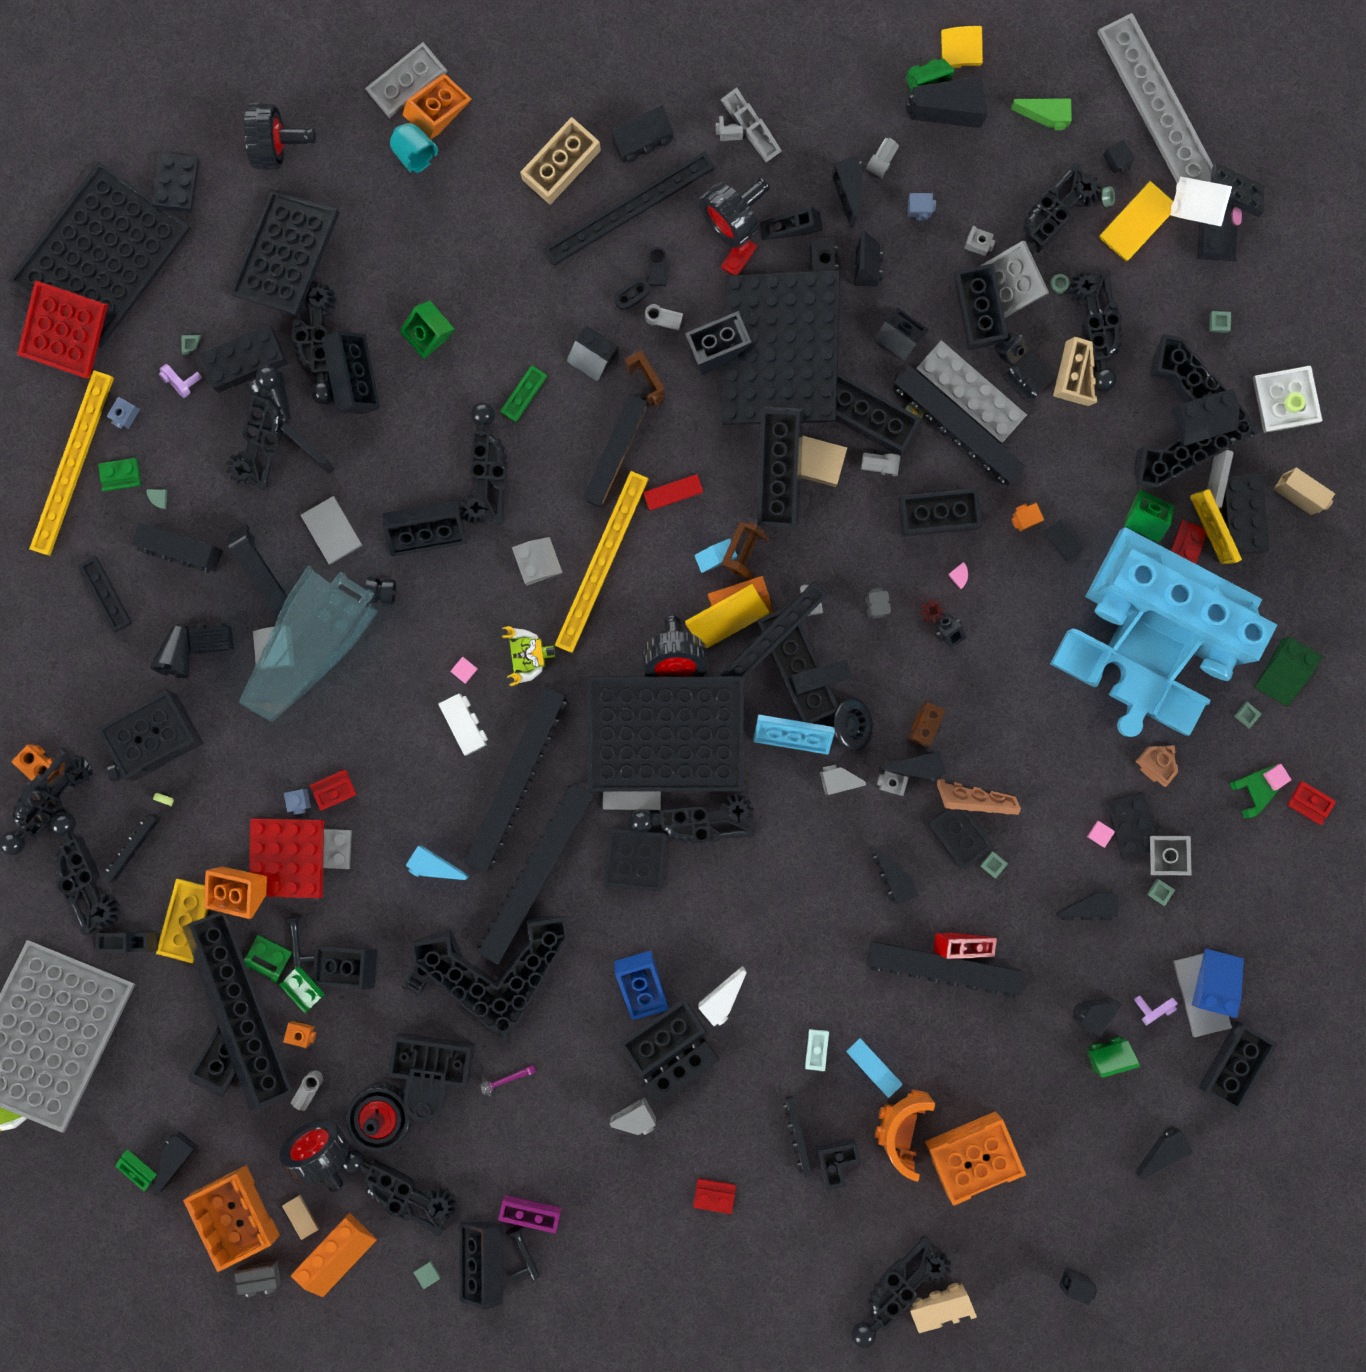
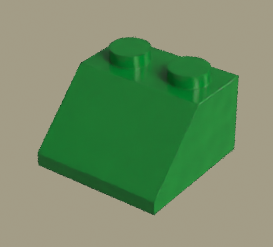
[906,58,954,93]
[400,301,454,359]
[1124,490,1174,542]
[1087,1036,1140,1078]

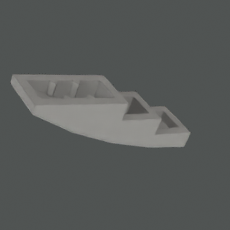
[720,88,782,162]

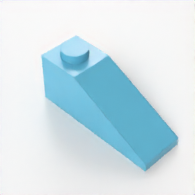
[406,845,469,880]
[846,1038,903,1098]

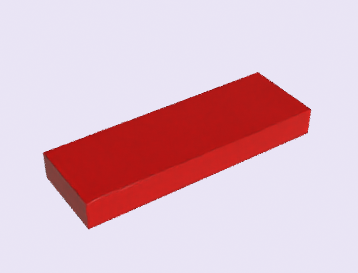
[643,474,703,511]

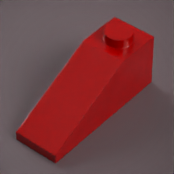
[933,933,997,959]

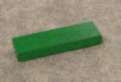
[500,365,548,423]

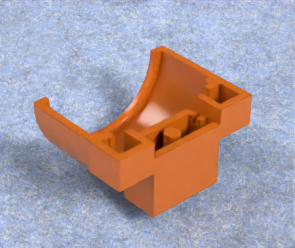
[874,1089,935,1182]

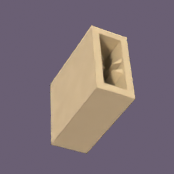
[801,436,847,487]
[1273,467,1335,515]

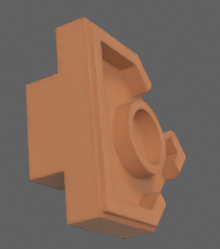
[1135,745,1178,787]

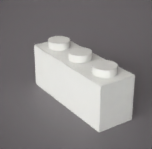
[439,694,488,756]

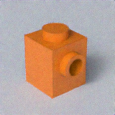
[1012,503,1044,532]
[283,1021,316,1048]

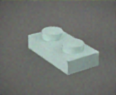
[805,1029,829,1071]

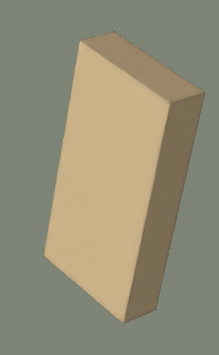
[282,1195,319,1240]

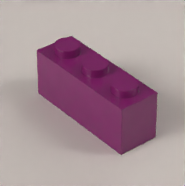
[498,1195,562,1234]

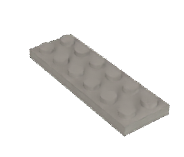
[916,340,1027,444]

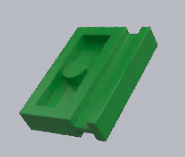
[98,458,141,492]
[279,966,325,1013]
[115,1149,157,1192]

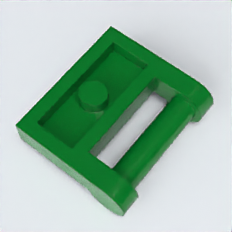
[244,935,292,983]

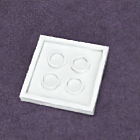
[1253,366,1322,433]

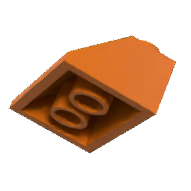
[708,576,773,616]
[204,866,267,919]

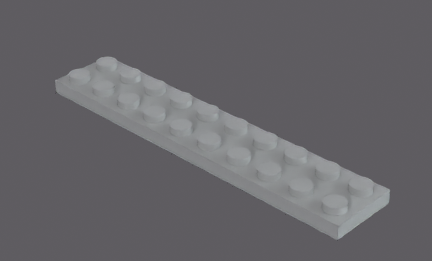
[1097,13,1213,184]

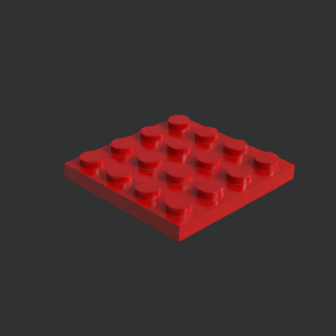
[17,281,108,378]
[249,819,324,898]

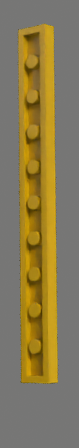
[30,370,114,556]
[555,471,648,653]

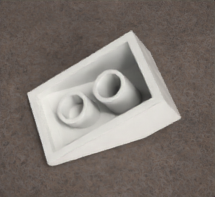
[1170,176,1232,226]
[698,966,746,1026]

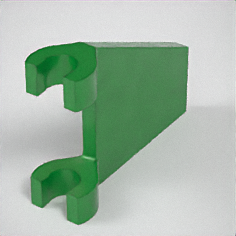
[1230,763,1281,818]

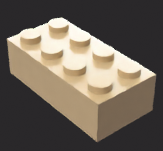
[520,117,601,205]

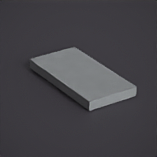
[365,42,447,119]
[1173,953,1232,1037]

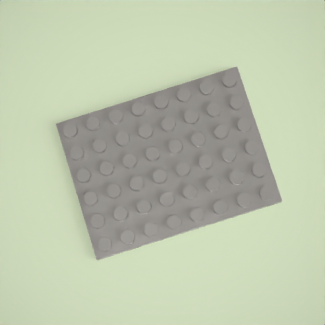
[0,940,135,1133]

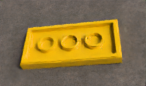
[1099,181,1173,262]
[1190,489,1242,565]
[685,584,770,649]
[156,878,209,963]

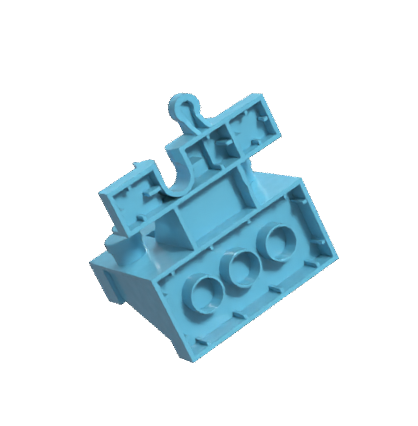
[1050,527,1277,737]

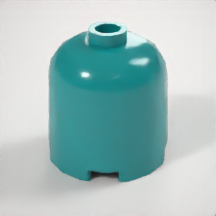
[390,123,438,173]

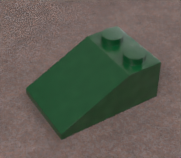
[1254,636,1323,707]

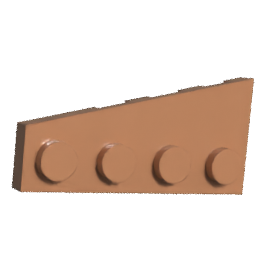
[937,779,1021,815]

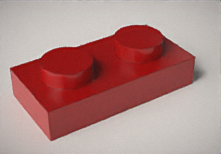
[721,240,757,275]

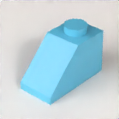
[694,539,737,573]

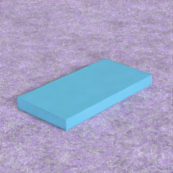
[753,715,835,754]

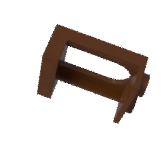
[625,350,665,407]
[721,522,769,580]
[907,702,946,747]

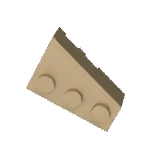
[1053,337,1097,406]
[909,1283,977,1333]

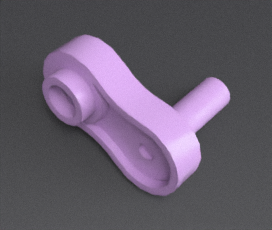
[159,364,202,398]
[1134,996,1178,1026]

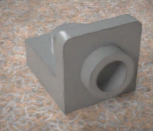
[716,116,743,141]

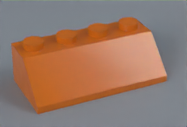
[291,1212,377,1297]

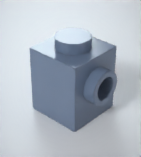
[908,193,936,221]
[107,397,140,429]
[284,789,311,815]

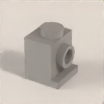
[964,226,995,256]
[877,771,908,796]

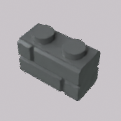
[865,588,891,619]
[235,1261,281,1297]

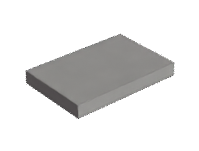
[1207,450,1234,508]
[301,496,363,565]
[603,791,661,810]

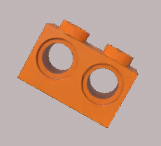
[11,745,59,784]

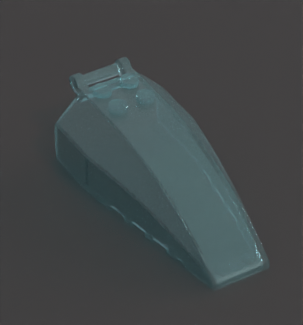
[239,565,378,722]

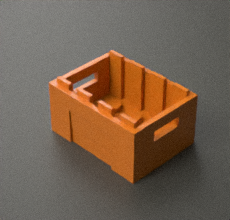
[924,1111,1026,1206]
[183,1165,280,1272]

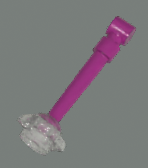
[480,1065,536,1097]

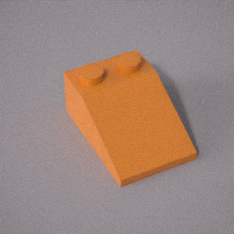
[402,73,472,139]

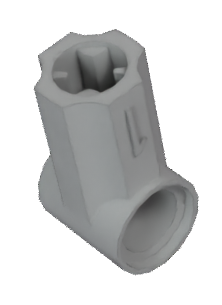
[866,138,899,179]
[645,304,683,331]
[861,453,900,476]
[291,1070,323,1111]

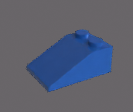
[1192,949,1244,1018]
[614,951,669,1020]

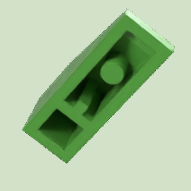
[1011,99,1072,130]

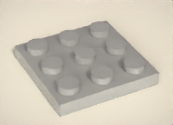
[981,241,1049,318]

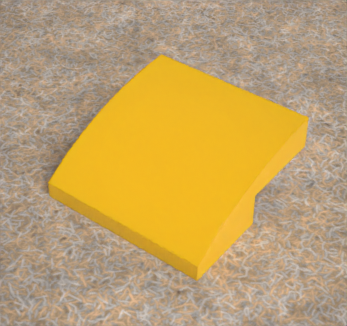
[941,26,983,68]

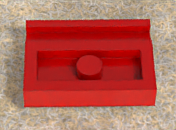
[1170,520,1207,564]
[309,770,357,811]
[1287,781,1336,825]
[693,1178,736,1214]

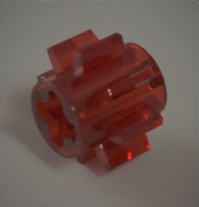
[920,599,945,623]

